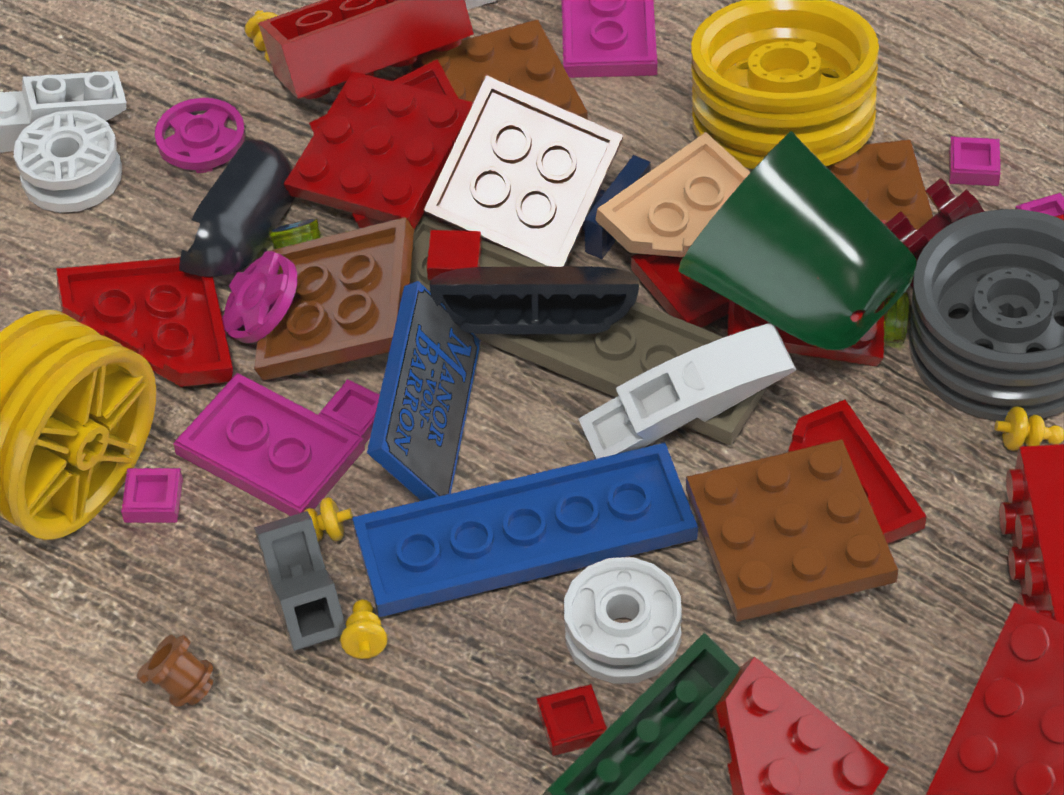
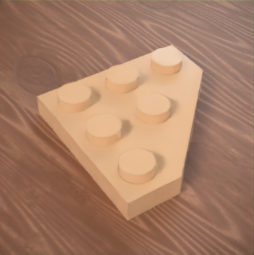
[595,132,750,257]

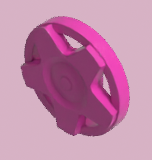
[155,98,245,173]
[222,251,297,343]

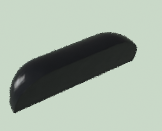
[179,138,295,277]
[430,266,639,334]

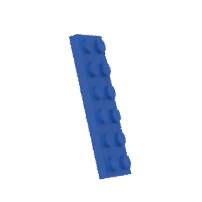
[352,443,698,617]

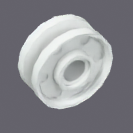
[13,110,122,213]
[564,557,682,684]

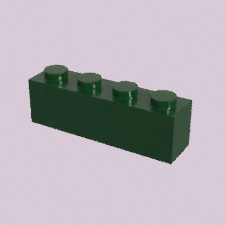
[542,632,741,795]

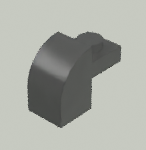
[254,511,346,651]

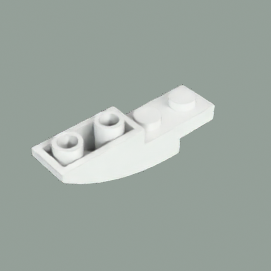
[0,71,127,153]
[578,323,796,459]

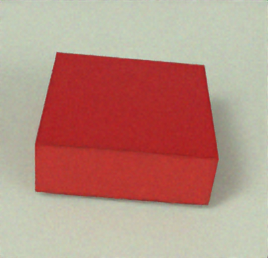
[427,230,482,280]
[536,684,607,756]

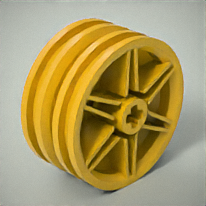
[691,0,879,169]
[0,310,156,540]

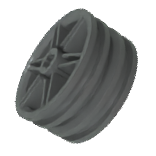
[909,209,1064,421]

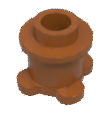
[137,634,213,707]

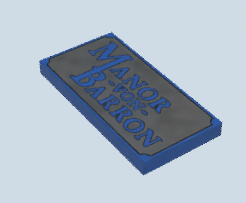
[367,281,481,501]

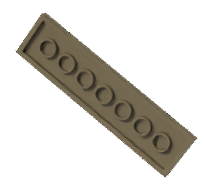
[410,215,769,446]

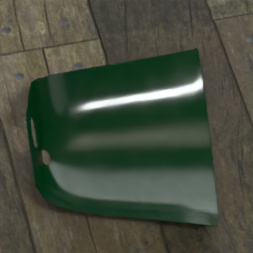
[678,131,917,350]

